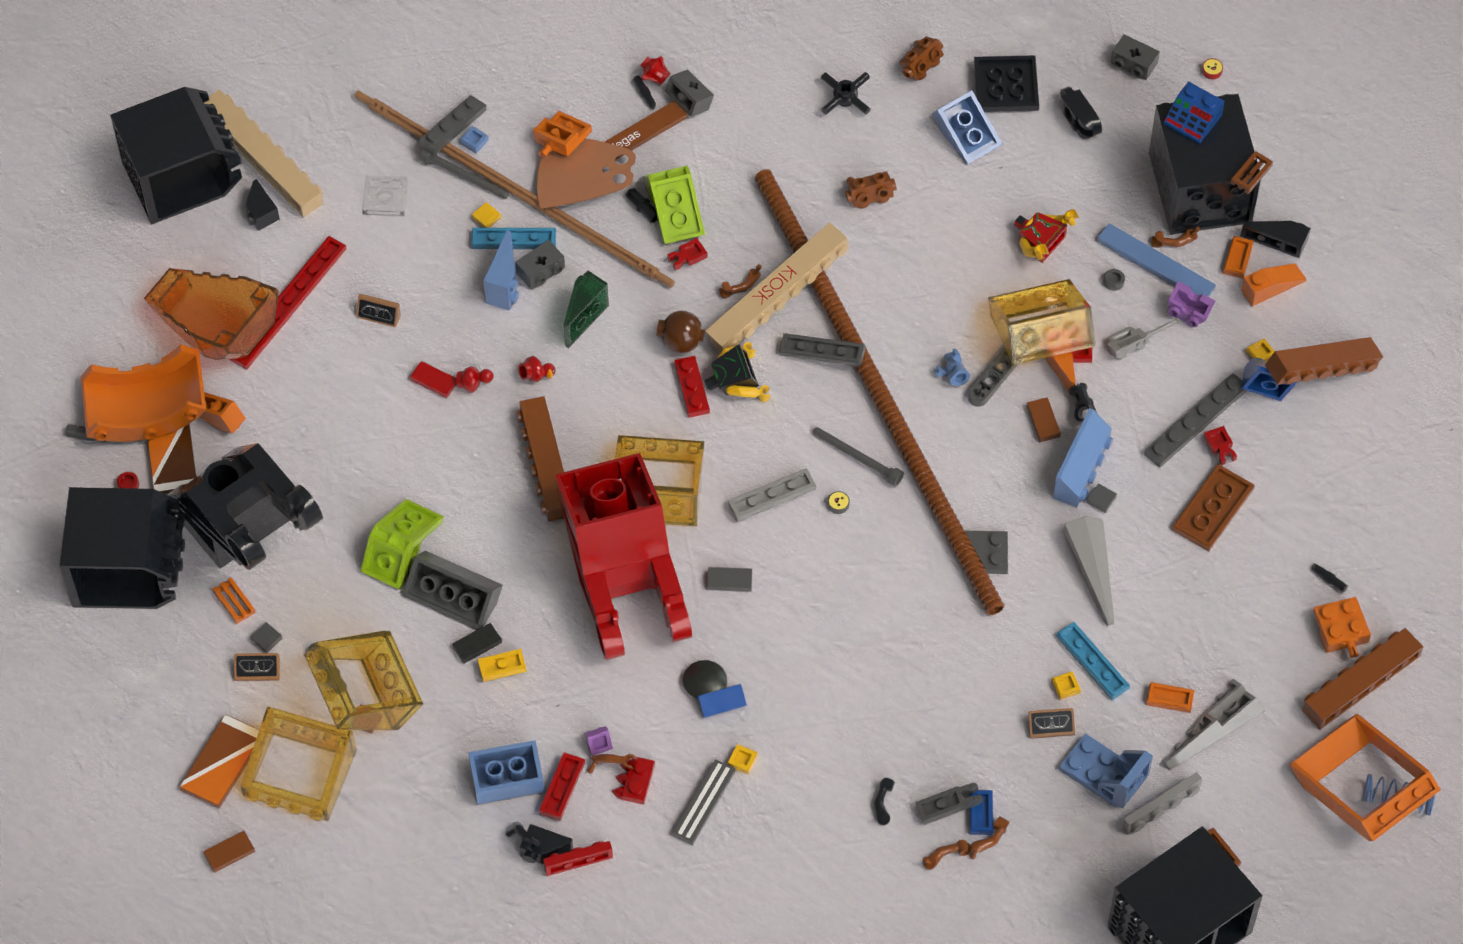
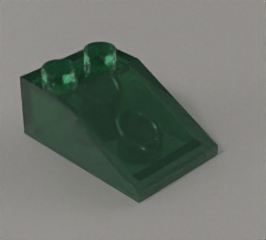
[564,270,609,349]

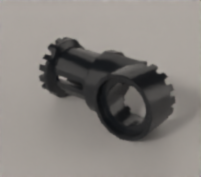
[1069,383,1097,422]

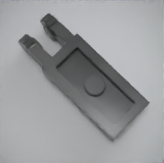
[916,782,983,825]

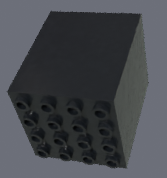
[1149,94,1261,235]
[1108,826,1263,944]

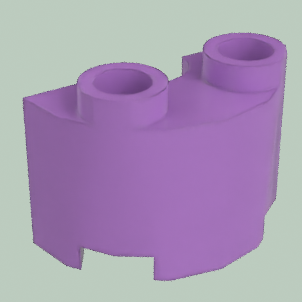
[1167,281,1216,327]

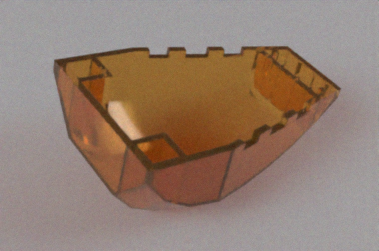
[144,268,279,360]

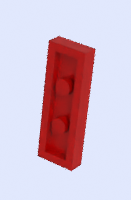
[674,356,710,418]
[539,752,585,821]
[543,841,613,876]

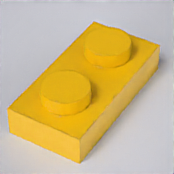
[478,649,527,682]

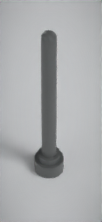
[419,148,509,199]
[813,427,904,487]

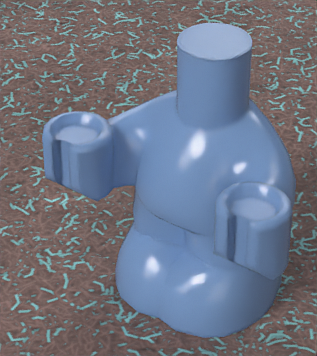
[933,348,970,386]

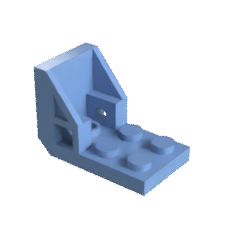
[1059,733,1153,808]

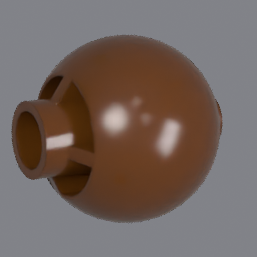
[656,310,705,353]

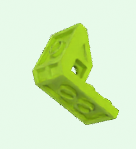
[642,165,705,244]
[361,499,444,589]

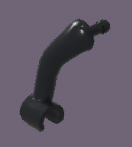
[874,778,895,825]
[506,821,540,851]

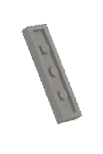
[728,468,816,522]
[1122,772,1202,835]

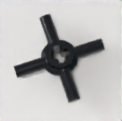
[821,72,871,115]

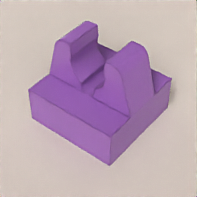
[585,726,613,755]

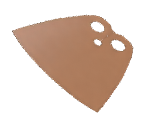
[537,138,636,209]

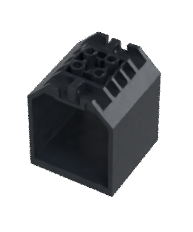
[110,87,242,225]
[59,487,185,609]

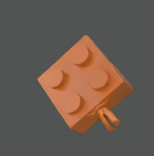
[533,111,592,158]
[1313,597,1371,658]

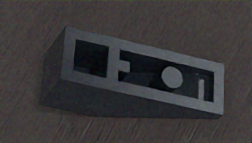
[1241,220,1311,258]

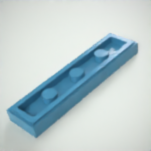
[471,228,556,249]
[1056,622,1130,701]

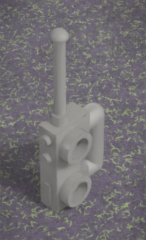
[1106,318,1179,359]

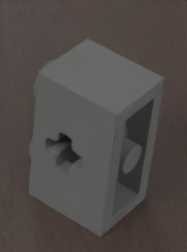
[1110,34,1160,80]
[665,69,714,117]
[515,240,565,290]

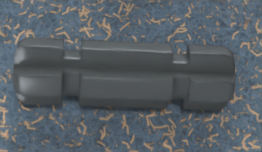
[65,424,107,443]

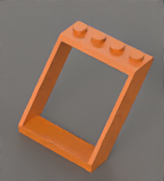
[1289,714,1441,841]

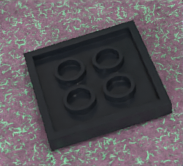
[974,55,1039,112]

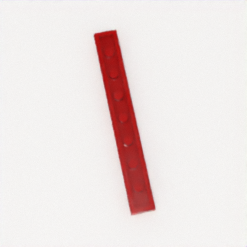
[229,236,347,370]

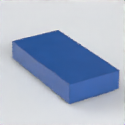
[697,684,747,718]
[969,790,993,835]

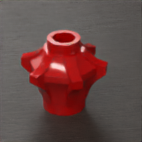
[640,56,671,86]

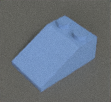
[932,91,1003,164]
[484,230,519,311]

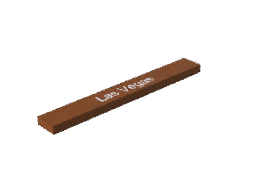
[605,101,687,160]

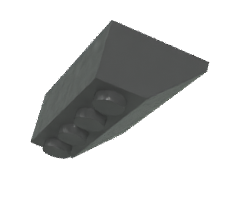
[402,550,503,629]

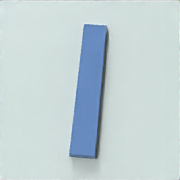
[1097,223,1216,297]

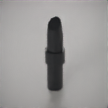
[633,75,656,110]
[1312,563,1348,593]

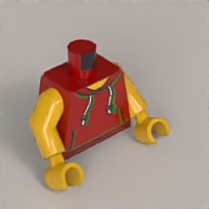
[1014,209,1079,263]

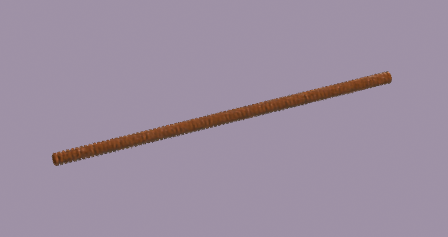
[755,169,1005,615]

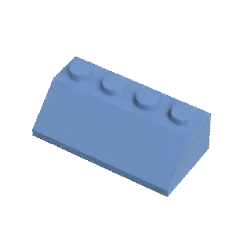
[1053,408,1113,508]

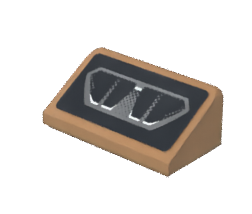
[356,294,401,327]
[234,653,280,681]
[1028,708,1075,739]

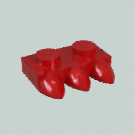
[612,757,655,805]

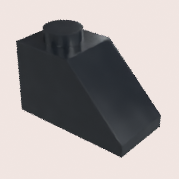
[245,179,280,231]
[519,824,573,864]

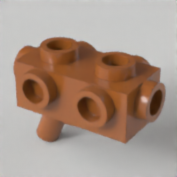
[899,36,944,81]
[845,171,897,208]

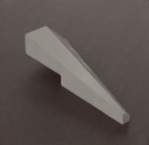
[1063,516,1114,626]
[1163,679,1266,770]

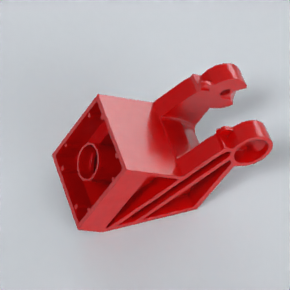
[555,453,692,660]

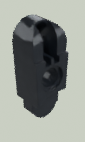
[1060,86,1102,139]

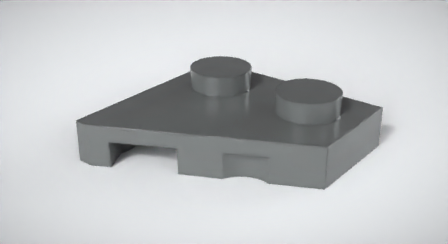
[965,530,1008,574]

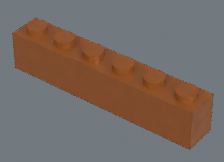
[1265,337,1383,385]
[516,396,564,522]
[1302,628,1424,730]

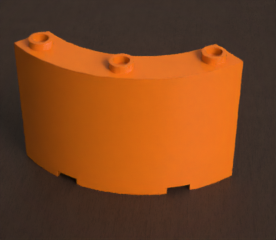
[81,344,206,442]

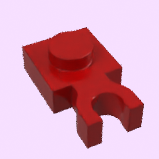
[667,238,708,271]
[1203,426,1237,466]

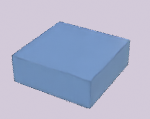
[460,126,489,153]

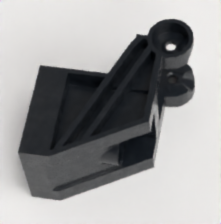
[167,443,323,570]

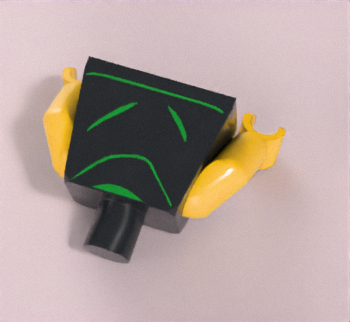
[705,342,771,402]

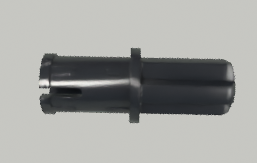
[626,188,658,223]

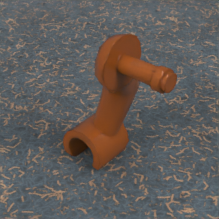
[1151,227,1200,248]
[718,264,762,298]
[588,754,638,774]
[970,816,1010,859]
[923,840,972,870]

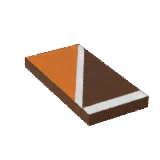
[148,424,197,494]

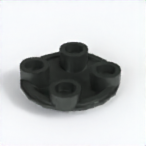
[683,660,727,700]

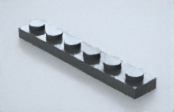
[1144,373,1247,468]

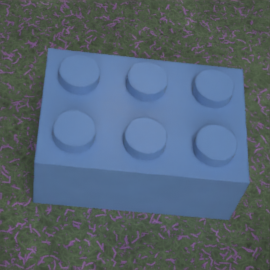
[468,740,545,805]

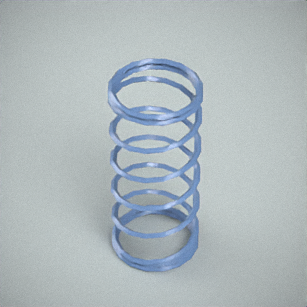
[1362,774,1435,816]

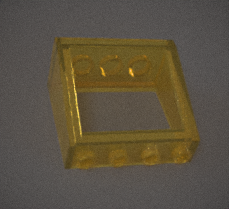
[988,279,1096,365]
[615,435,705,526]
[304,631,423,730]
[241,706,357,821]

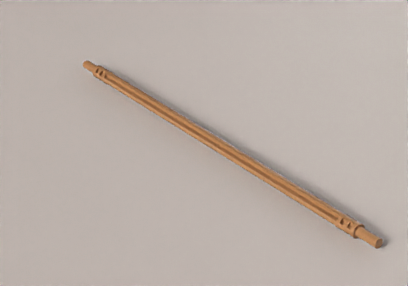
[354,90,675,288]

